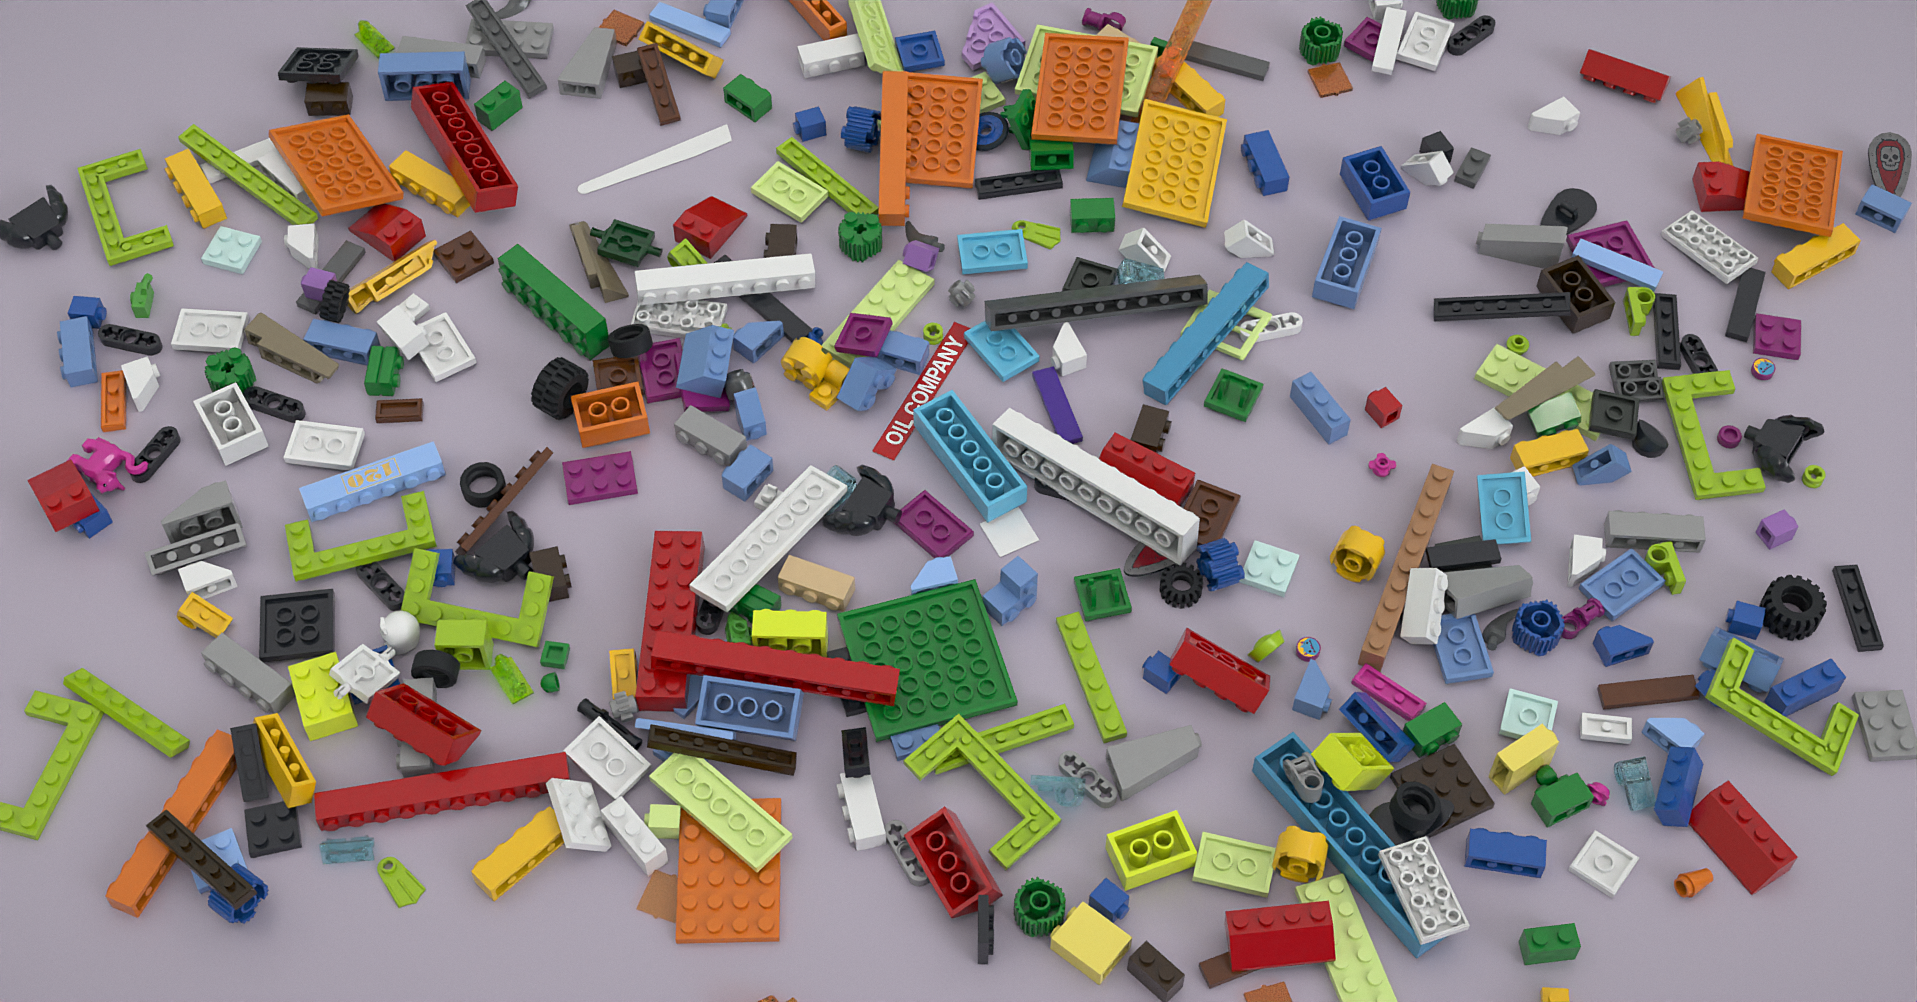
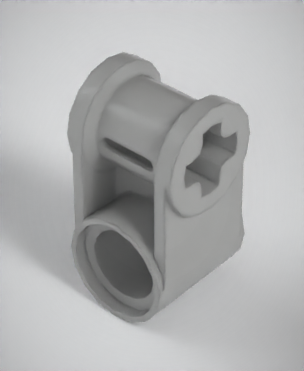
[1283,752,1324,803]

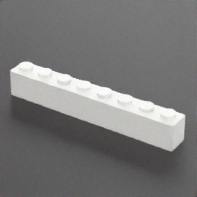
[635,253,815,305]

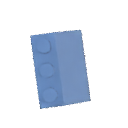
[1086,120,1139,188]
[676,325,734,398]
[1699,626,1784,693]

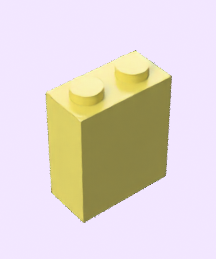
[1488,723,1559,795]
[1050,902,1132,985]

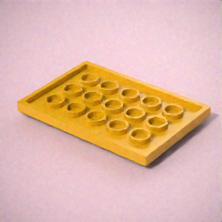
[1122,99,1227,228]

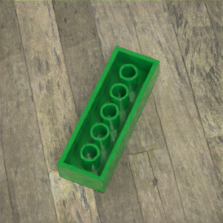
[497,244,609,361]

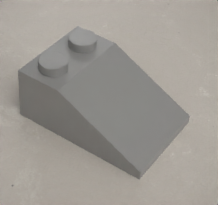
[161,480,243,544]

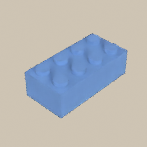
[378,51,471,101]
[1312,216,1382,309]
[695,675,804,741]

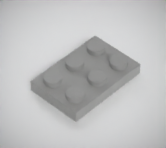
[1852,690,1917,762]

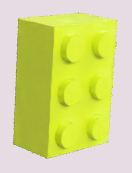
[752,609,828,657]
[288,652,358,741]
[1311,733,1394,791]
[1105,810,1197,891]

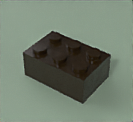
[1536,255,1616,334]

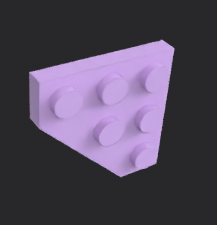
[962,2,1025,70]

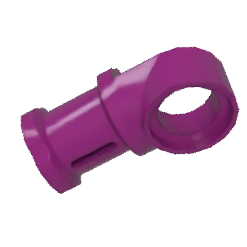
[1082,8,1126,31]
[1561,598,1605,639]

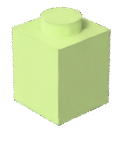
[644,804,681,839]

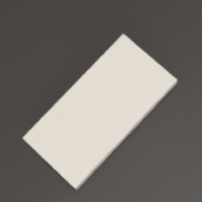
[1661,210,1758,284]
[631,300,728,339]
[1378,836,1470,945]

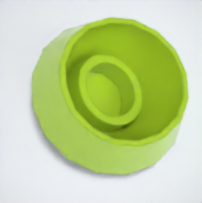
[1247,629,1285,663]

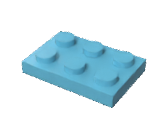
[957,229,1028,275]
[964,321,1040,382]
[1477,471,1531,545]

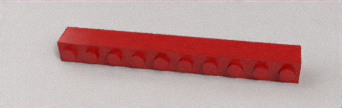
[651,631,900,706]
[314,752,571,831]

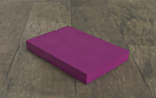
[638,338,683,404]
[674,353,730,412]
[893,490,974,559]

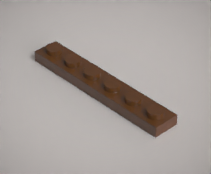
[455,447,554,555]

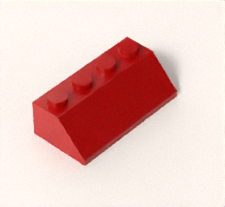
[1580,49,1671,103]
[1099,432,1196,507]
[1169,627,1270,714]
[366,683,482,766]
[1688,780,1798,895]
[904,806,1003,919]
[1224,900,1336,972]

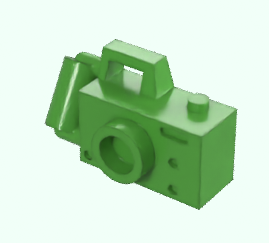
[130,273,154,318]
[725,612,752,645]

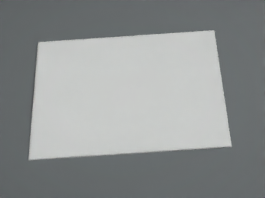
[980,507,1039,557]

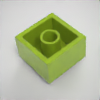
[434,618,494,670]

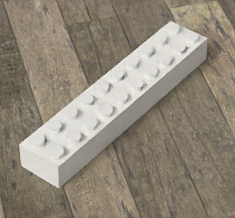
[992,408,1200,565]

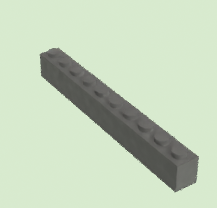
[984,274,1208,331]

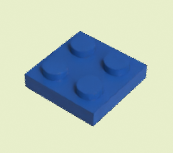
[895,30,945,72]

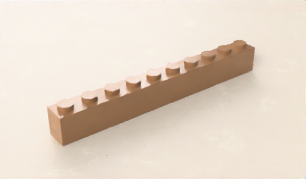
[1358,464,1454,672]

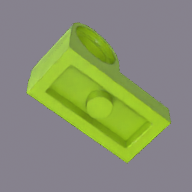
[667,238,708,267]
[1623,287,1655,336]
[1644,541,1686,595]

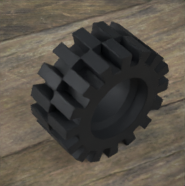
[319,280,350,323]
[1159,562,1204,609]

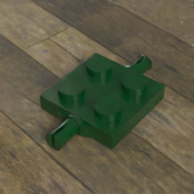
[590,219,663,267]

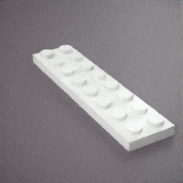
[690,465,848,612]

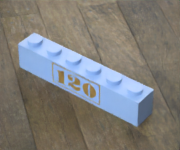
[299,441,446,522]

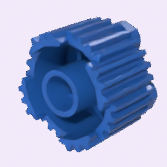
[841,106,881,153]
[1196,538,1245,592]
[1512,599,1565,656]
[208,863,269,924]

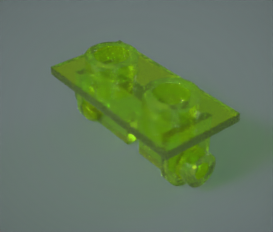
[354,20,395,58]
[490,654,534,705]

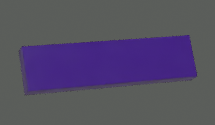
[1032,366,1083,444]

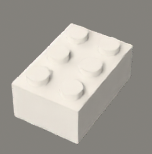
[193,382,269,466]

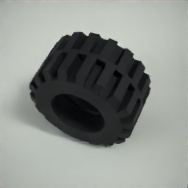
[531,357,589,420]
[1759,575,1827,641]

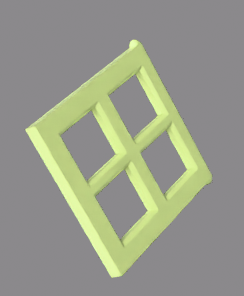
[1181,289,1272,361]

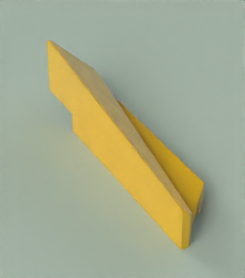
[1676,77,1733,166]
[347,240,437,314]

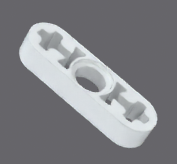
[1239,312,1303,342]

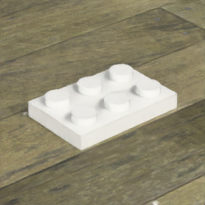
[1396,12,1455,71]
[171,308,249,352]
[418,312,477,382]
[283,420,365,471]
[563,716,652,800]
[546,778,612,852]

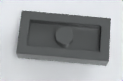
[1454,147,1491,189]

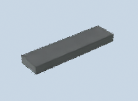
[1184,40,1270,81]
[296,240,366,314]

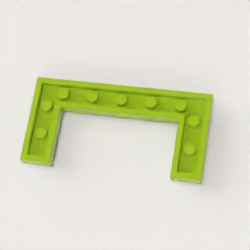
[77,149,174,266]
[1662,370,1766,500]
[285,491,437,582]
[401,548,554,647]
[1705,637,1859,776]
[0,690,104,841]
[903,714,1061,871]

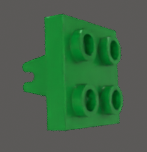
[1000,89,1036,150]
[1204,368,1264,422]
[1074,568,1132,621]

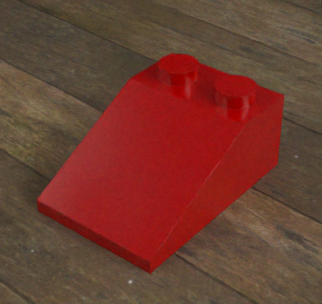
[1692,161,1749,212]
[673,196,748,259]
[348,203,426,262]
[27,459,100,532]

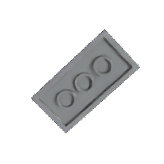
[465,19,554,59]

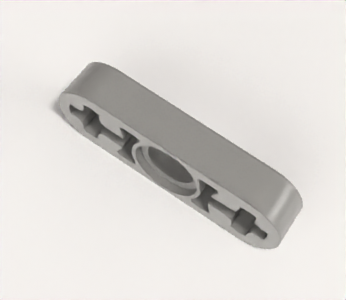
[1058,751,1117,808]
[884,820,930,887]

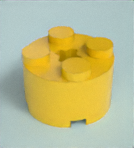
[781,337,833,390]
[1330,526,1385,582]
[1272,826,1328,883]

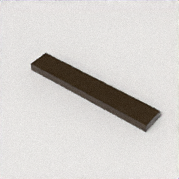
[647,724,797,776]
[146,809,257,910]

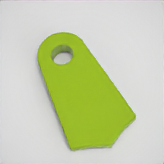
[1012,220,1061,250]
[377,857,426,908]

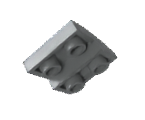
[1609,360,1664,401]

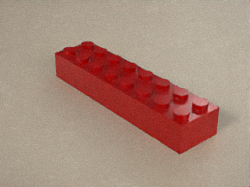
[411,82,518,213]
[635,531,705,712]

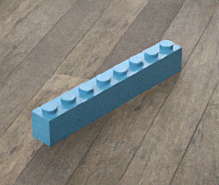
[1142,262,1269,405]

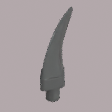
[496,0,531,19]
[905,221,945,252]
[1482,608,1519,651]

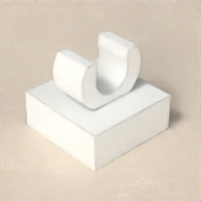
[754,484,783,511]

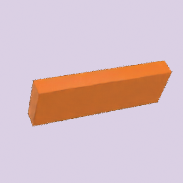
[101,370,126,432]

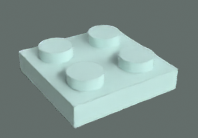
[201,226,262,274]
[1239,540,1300,597]
[1499,688,1558,739]

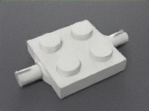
[329,644,400,704]

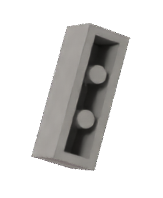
[674,405,747,466]

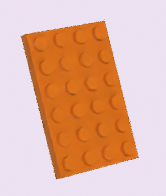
[1031,33,1129,145]
[906,72,983,188]
[268,114,404,217]
[1742,134,1843,237]
[675,798,782,944]

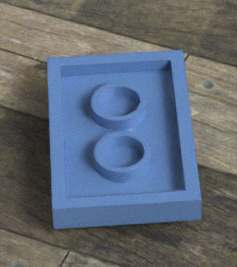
[1579,548,1666,621]
[1433,614,1494,684]

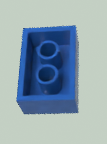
[1340,146,1410,221]

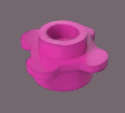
[1368,453,1396,477]
[1587,782,1610,806]

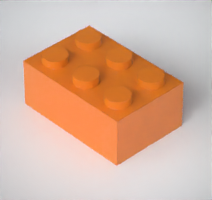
[571,382,650,448]

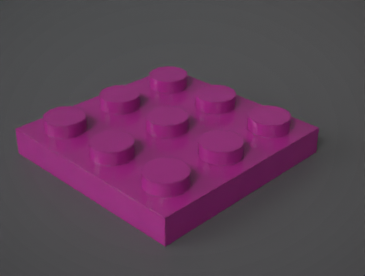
[1566,220,1655,287]

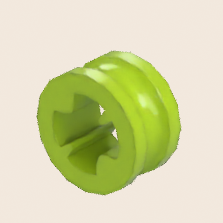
[923,322,943,345]
[1802,465,1826,488]

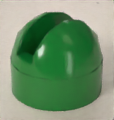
[540,672,560,693]
[1536,764,1558,786]

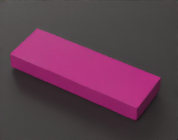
[1351,663,1427,722]

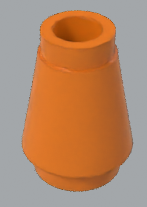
[1674,868,1713,898]

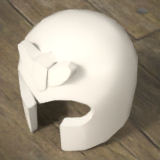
[379,611,420,655]

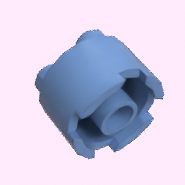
[981,37,1027,84]

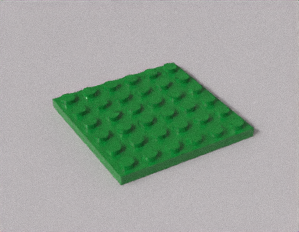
[837,579,1018,742]

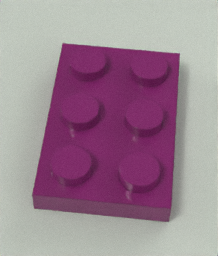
[562,451,638,505]

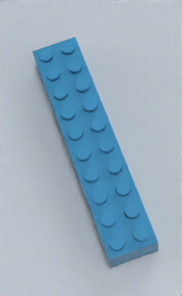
[1252,732,1446,959]

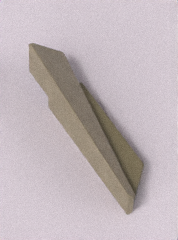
[569,221,629,303]
[244,313,339,384]
[1494,356,1595,420]

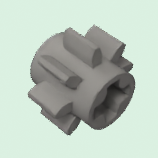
[1676,117,1703,144]
[948,280,975,307]
[609,691,638,723]

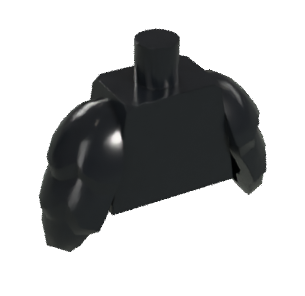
[0,185,68,250]
[1744,414,1825,483]
[823,464,902,536]
[453,511,534,583]

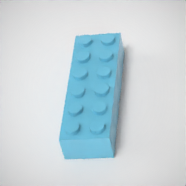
[913,390,1027,523]

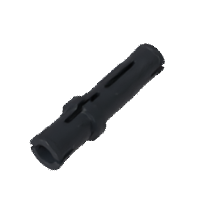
[577,698,643,751]

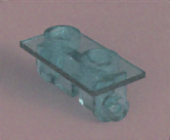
[319,835,374,864]

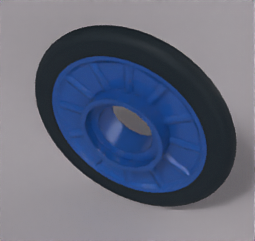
[976,112,1009,151]

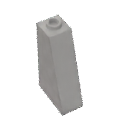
[558,27,617,99]
[1476,224,1568,269]
[1444,565,1533,619]
[1105,725,1202,801]

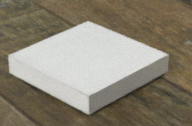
[1568,830,1639,898]

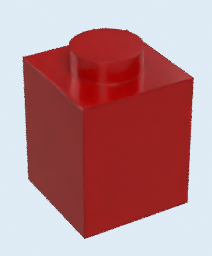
[1365,387,1403,428]

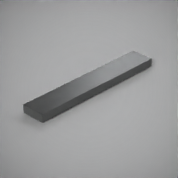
[466,0,547,99]

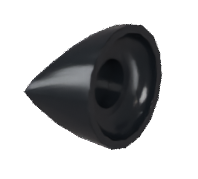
[1632,419,1669,458]

